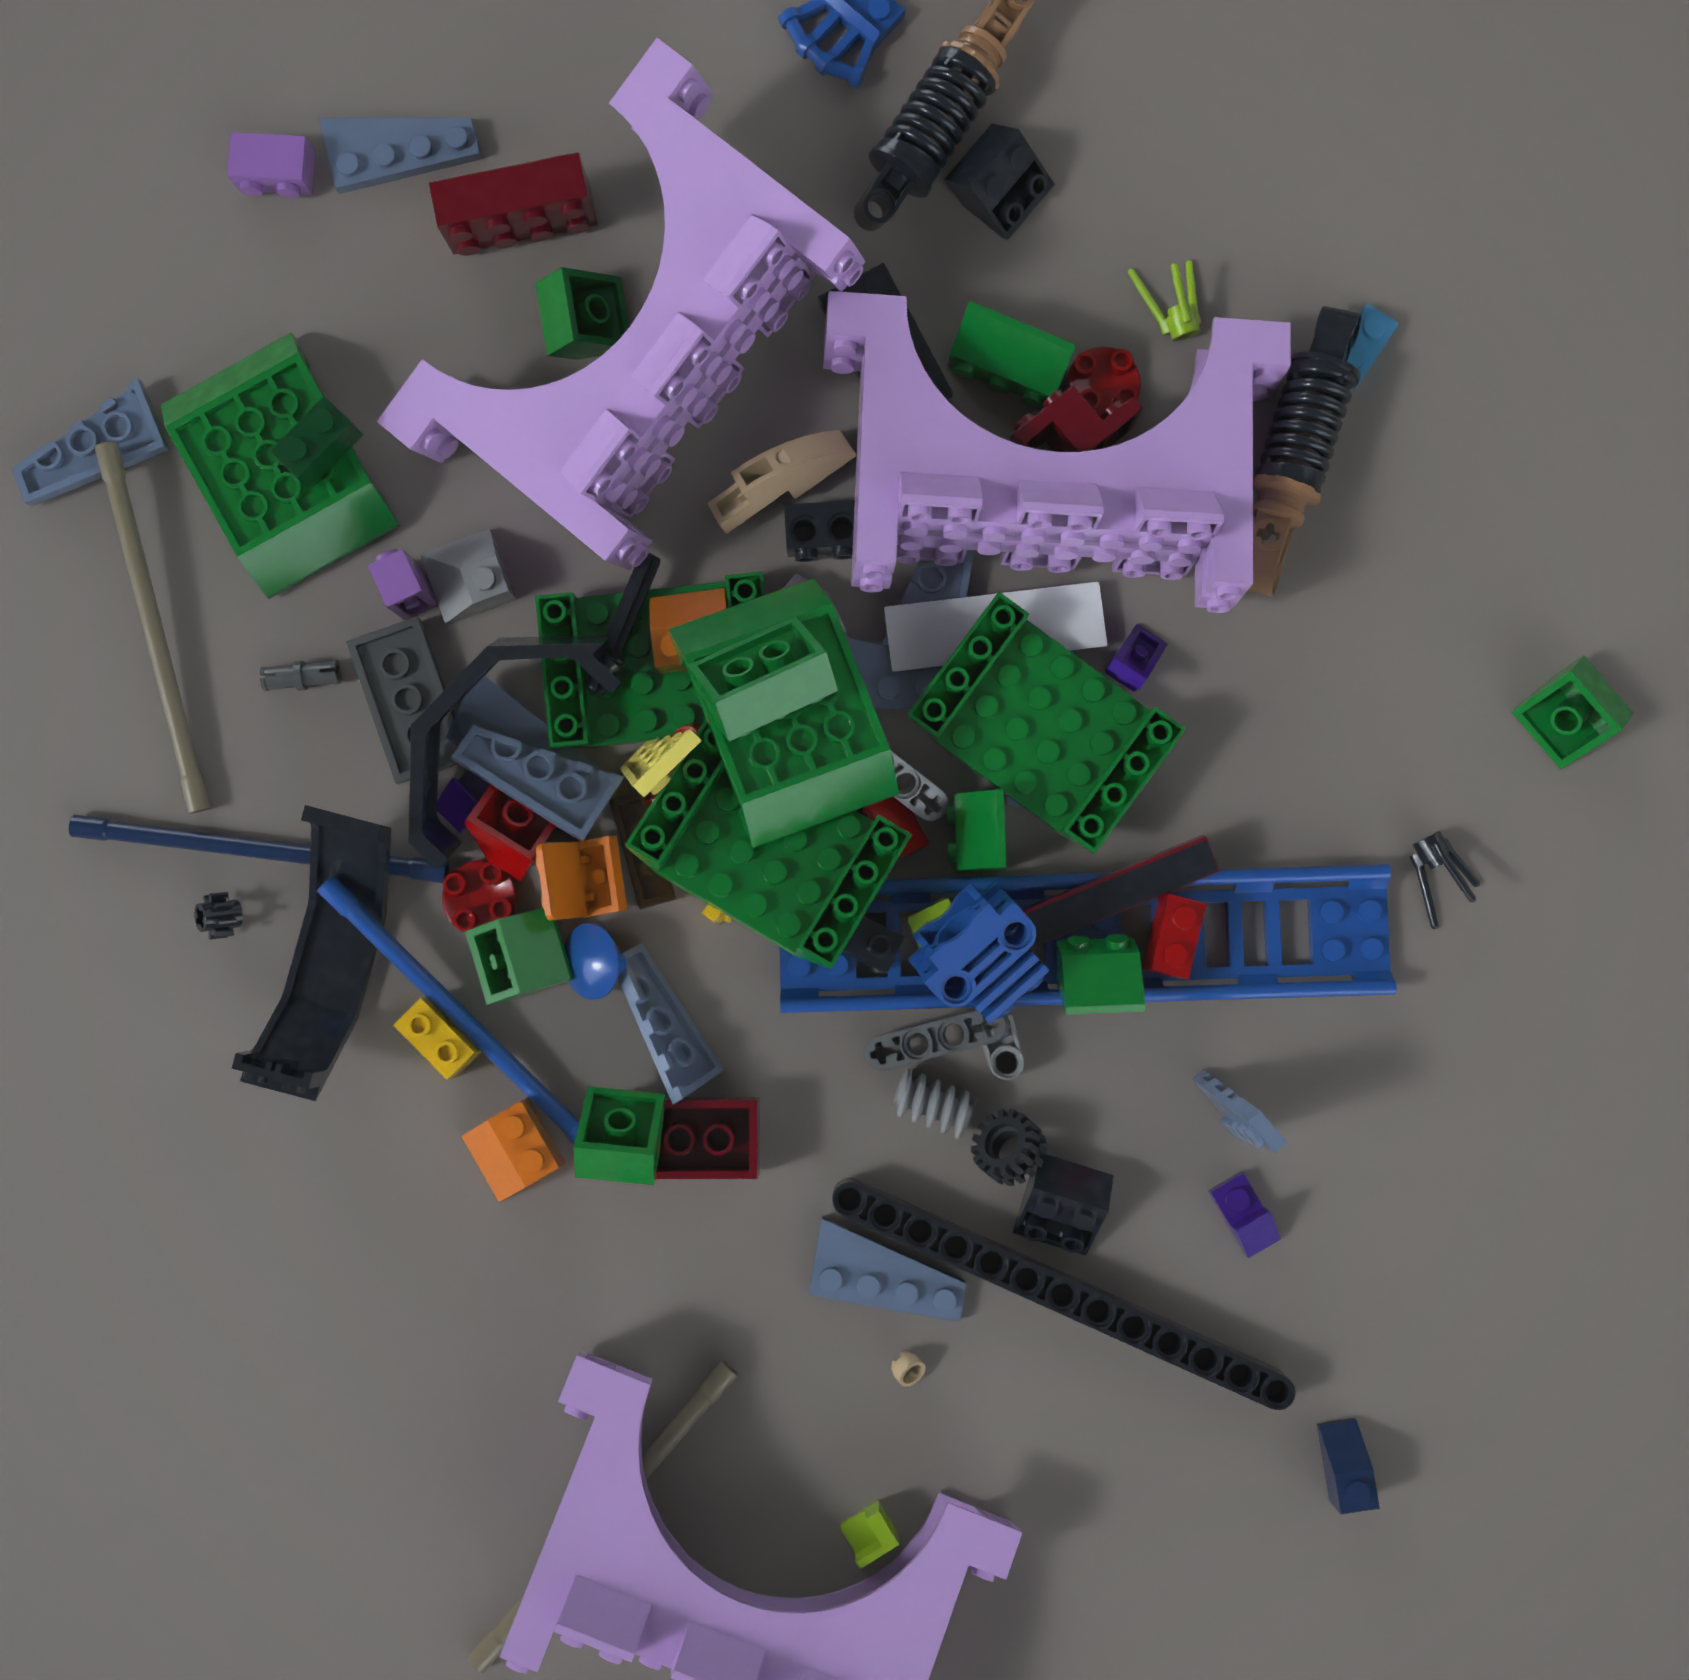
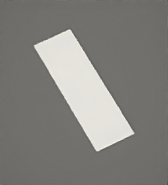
[884,582,1108,672]

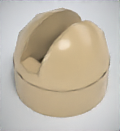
[891,1351,926,1387]

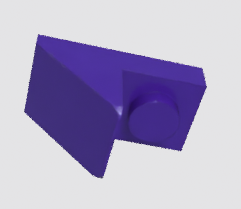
[1105,624,1168,691]
[437,770,491,834]
[1208,1171,1281,1258]

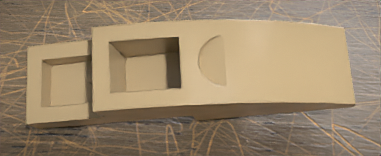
[707,430,857,534]

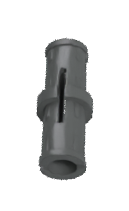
[260,660,342,691]

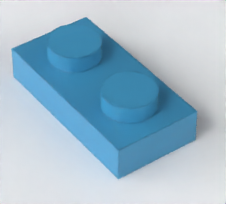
[1347,303,1399,389]

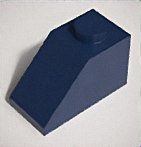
[1317,1418,1380,1515]

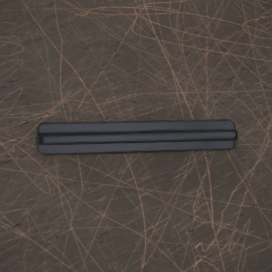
[585,553,661,695]

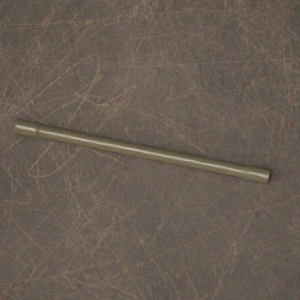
[94,441,211,814]
[467,1360,739,1673]

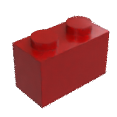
[1141,894,1207,979]

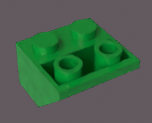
[465,908,574,1005]

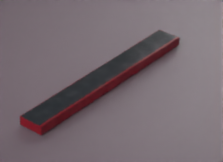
[1022,834,1220,949]

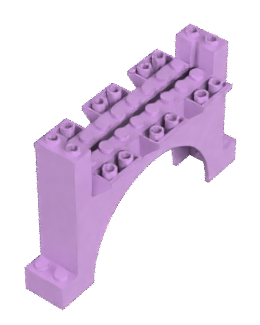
[377,38,866,571]
[823,291,1291,613]
[499,1350,1023,1680]

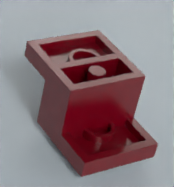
[1010,385,1142,452]

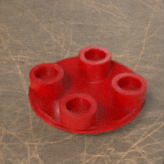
[1067,346,1141,419]
[442,860,517,933]

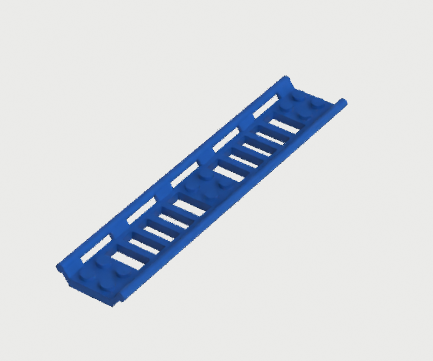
[779,864,1397,1013]

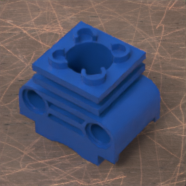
[908,881,1049,1024]

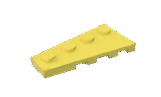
[619,729,702,797]

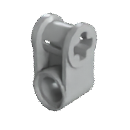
[974,1011,1024,1080]

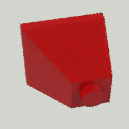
[464,785,556,881]

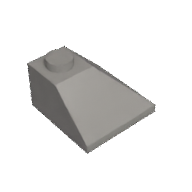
[420,529,517,625]

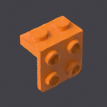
[536,835,628,921]

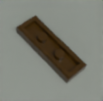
[610,792,677,910]

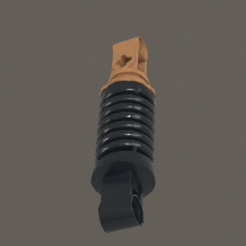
[854,0,1036,231]
[1248,306,1362,597]

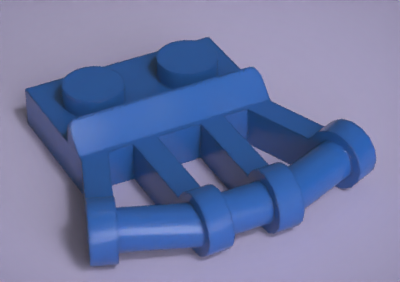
[778,0,905,89]

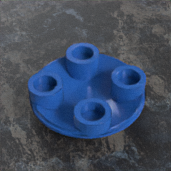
[564,923,627,1000]

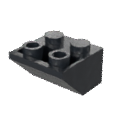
[944,123,1055,240]
[1013,1154,1114,1256]

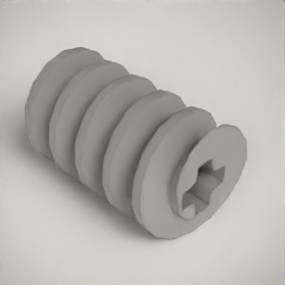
[891,1068,977,1139]

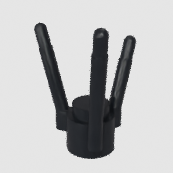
[1410,831,1480,929]

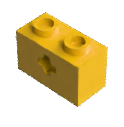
[393,997,482,1080]

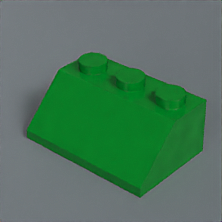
[948,301,1076,408]
[688,616,838,741]

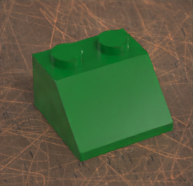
[535,267,630,360]
[1511,655,1634,770]
[946,789,1006,872]
[1056,934,1146,1014]
[574,1086,665,1185]

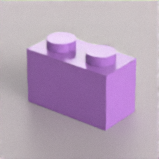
[227,132,316,198]
[367,549,438,620]

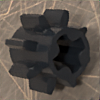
[194,892,243,940]

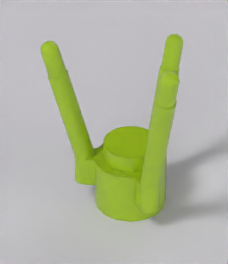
[1128,260,1202,341]

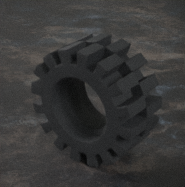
[971,1109,1047,1186]

